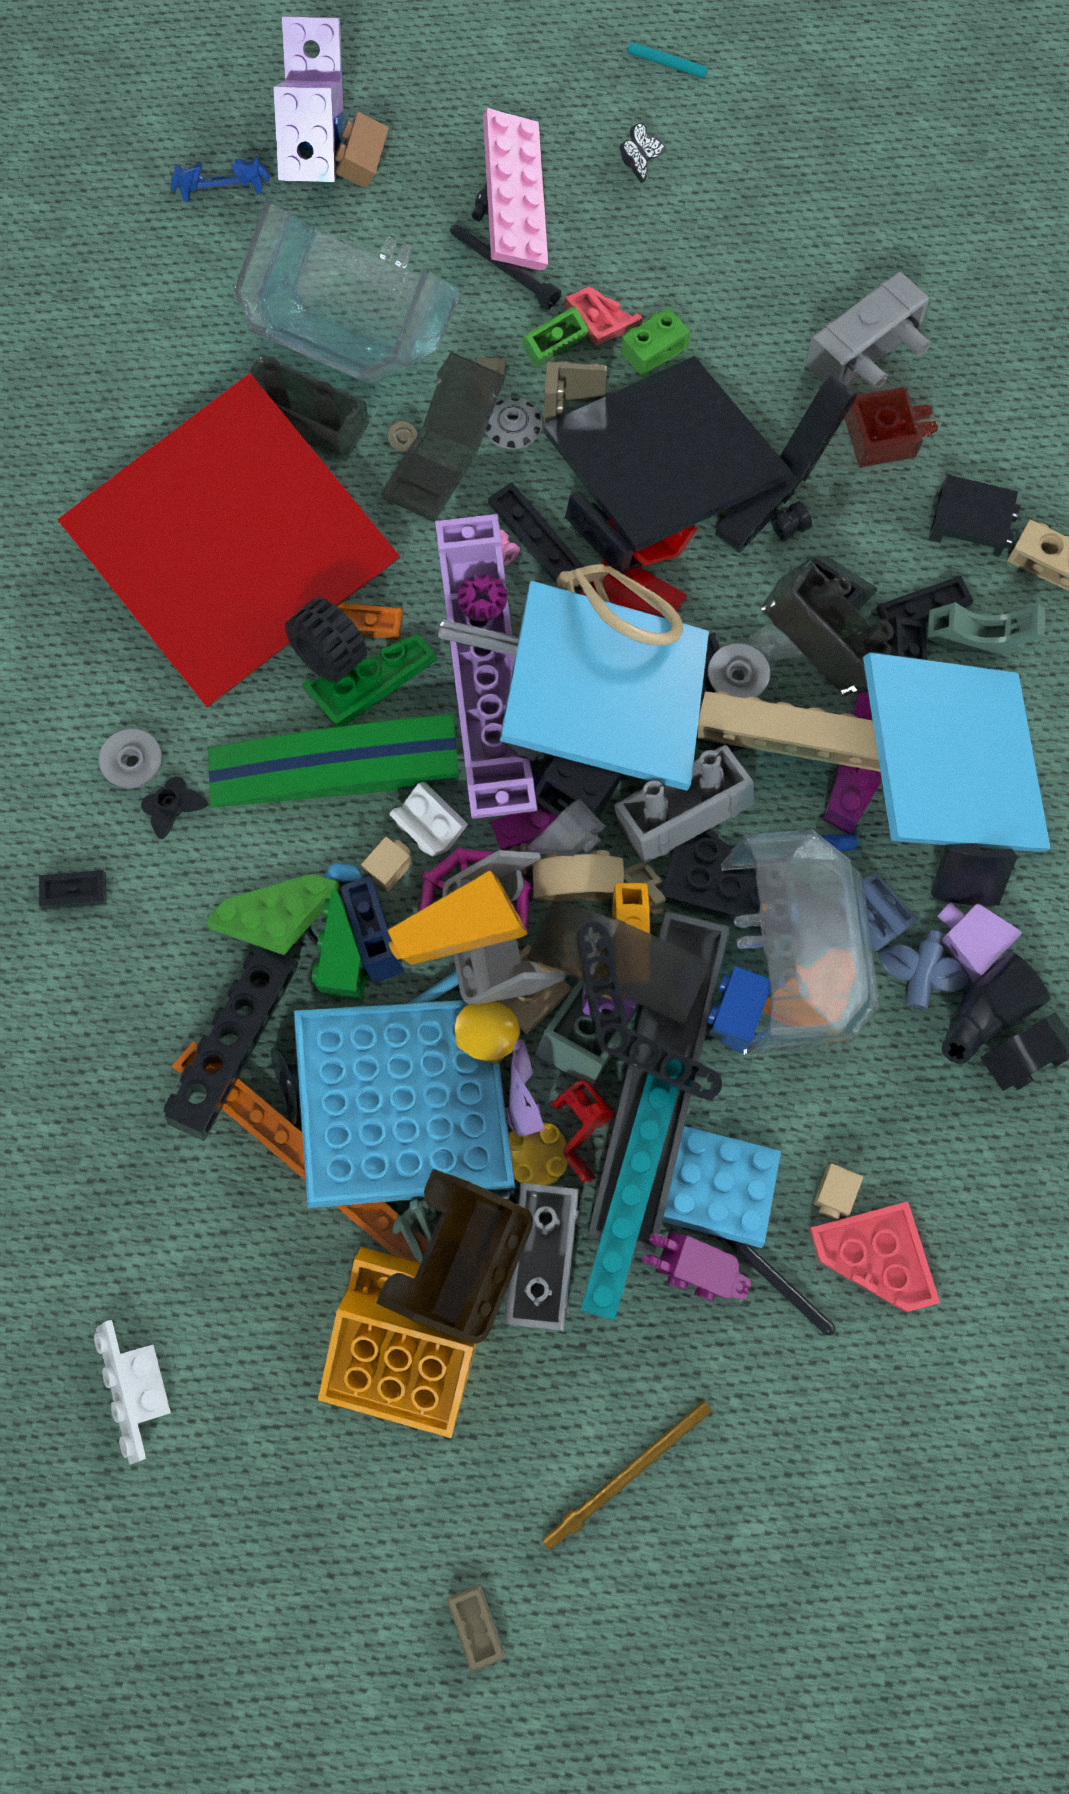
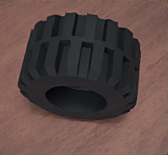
[285,597,367,683]

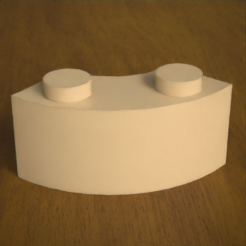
[533,850,624,903]

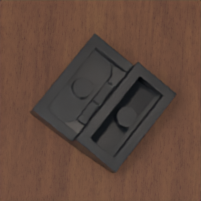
[930,843,1017,906]

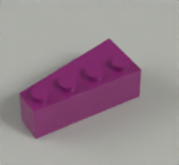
[823,691,882,834]

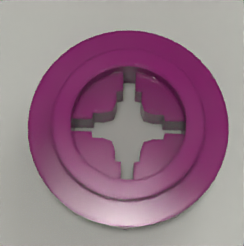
[457,573,507,621]

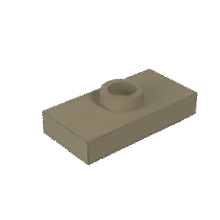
[447,1584,506,1672]

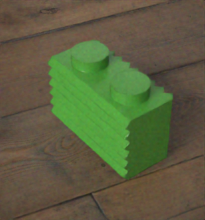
[522,306,588,367]

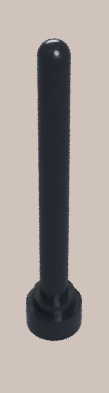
[450,224,561,310]
[708,1234,835,1336]

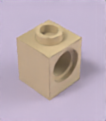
[361,837,412,892]
[813,1163,863,1220]

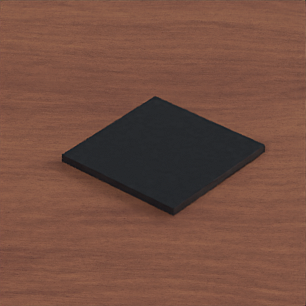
[543,356,792,553]

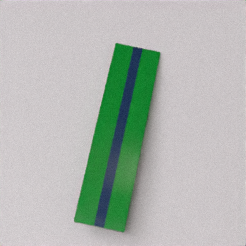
[208,714,459,808]

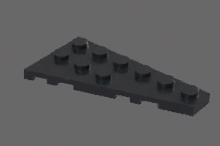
[662,829,855,953]

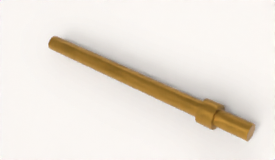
[541,1400,712,1551]

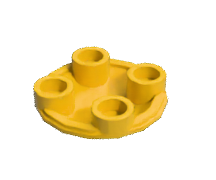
[454,1001,520,1063]
[508,1122,568,1186]

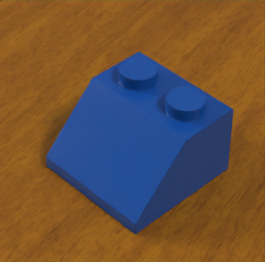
[707,966,773,1053]

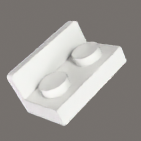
[390,782,468,857]

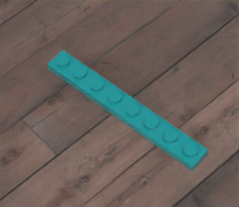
[580,1059,682,1322]

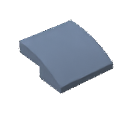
[833,872,918,952]

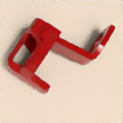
[552,1080,616,1182]

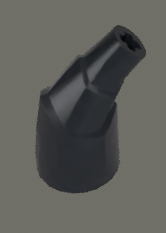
[942,952,1050,1064]

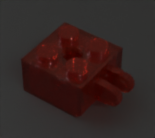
[844,387,938,468]

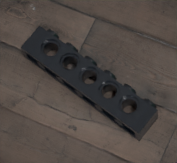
[163,946,296,1141]

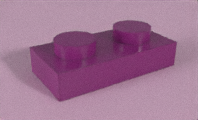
[490,804,560,851]

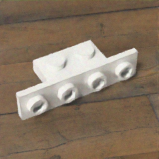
[94,1320,171,1464]

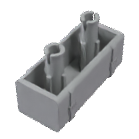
[806,272,931,390]
[614,744,754,864]
[505,1183,579,1332]

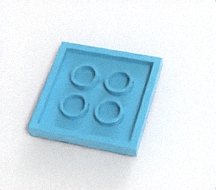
[662,1126,781,1248]

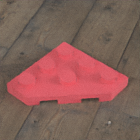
[809,1202,940,1312]

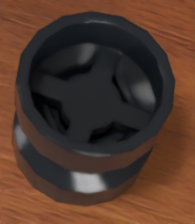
[771,501,812,541]

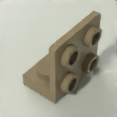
[544,361,607,424]

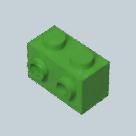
[621,307,690,377]

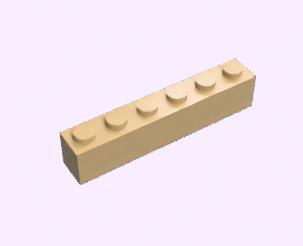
[697,691,881,772]

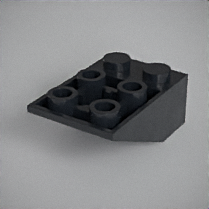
[535,756,624,834]

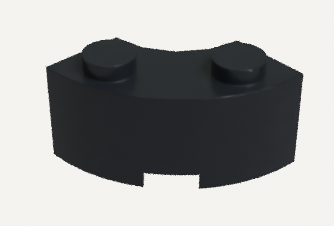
[980,1012,1069,1091]

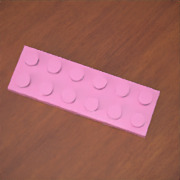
[483,108,548,270]

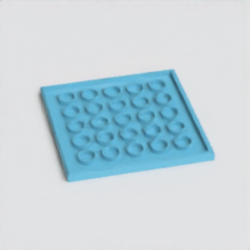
[294,1000,515,1208]

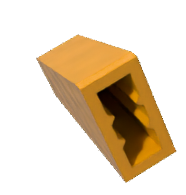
[387,870,528,965]

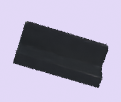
[565,491,643,574]

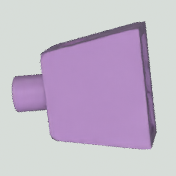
[937,902,1022,982]

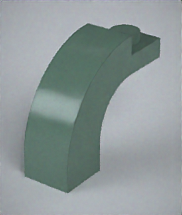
[928,602,1045,654]

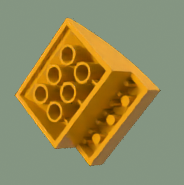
[318,1247,477,1438]

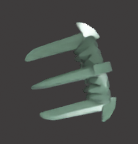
[393,1198,442,1263]

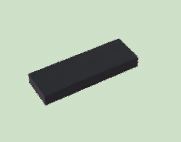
[876,575,973,623]

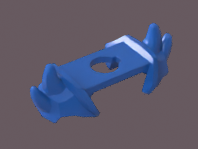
[170,156,270,202]

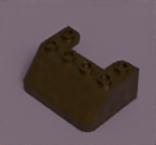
[376,1168,533,1344]

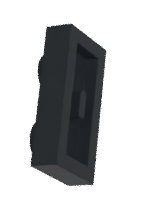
[39,870,107,909]

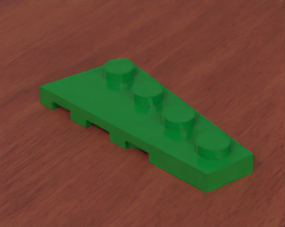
[301,634,437,727]

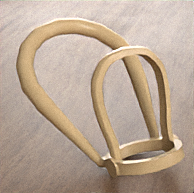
[556,564,684,646]

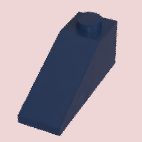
[341,876,405,984]

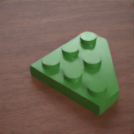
[206,874,341,955]

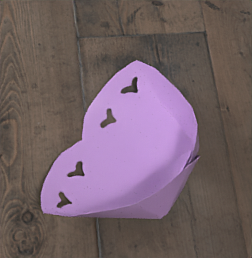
[505,1040,546,1137]

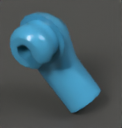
[324,863,365,884]

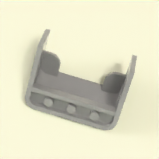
[442,850,565,1004]

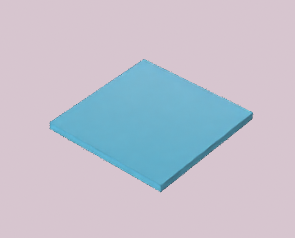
[499,581,709,791]
[863,652,1051,852]

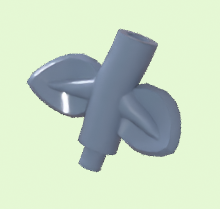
[879,930,969,1010]

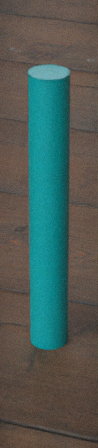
[628,42,709,79]

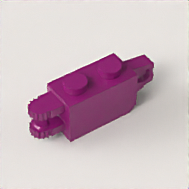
[642,1233,752,1302]

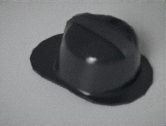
[271,1047,301,1124]

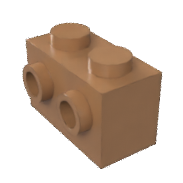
[334,112,389,187]

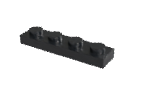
[488,482,584,586]

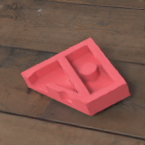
[564,287,643,346]

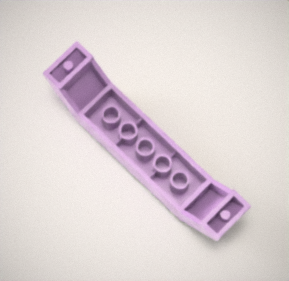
[435,514,537,819]

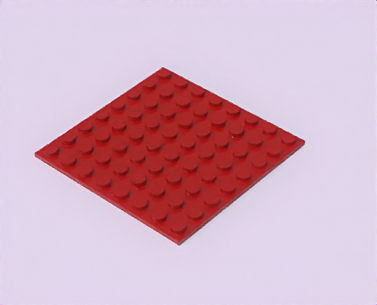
[57,373,400,708]

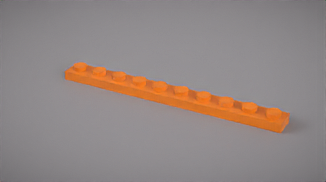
[172,1041,429,1263]

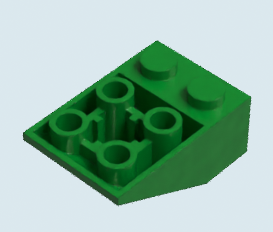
[312,889,368,1002]

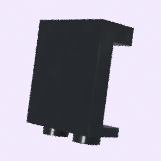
[928,474,1020,557]

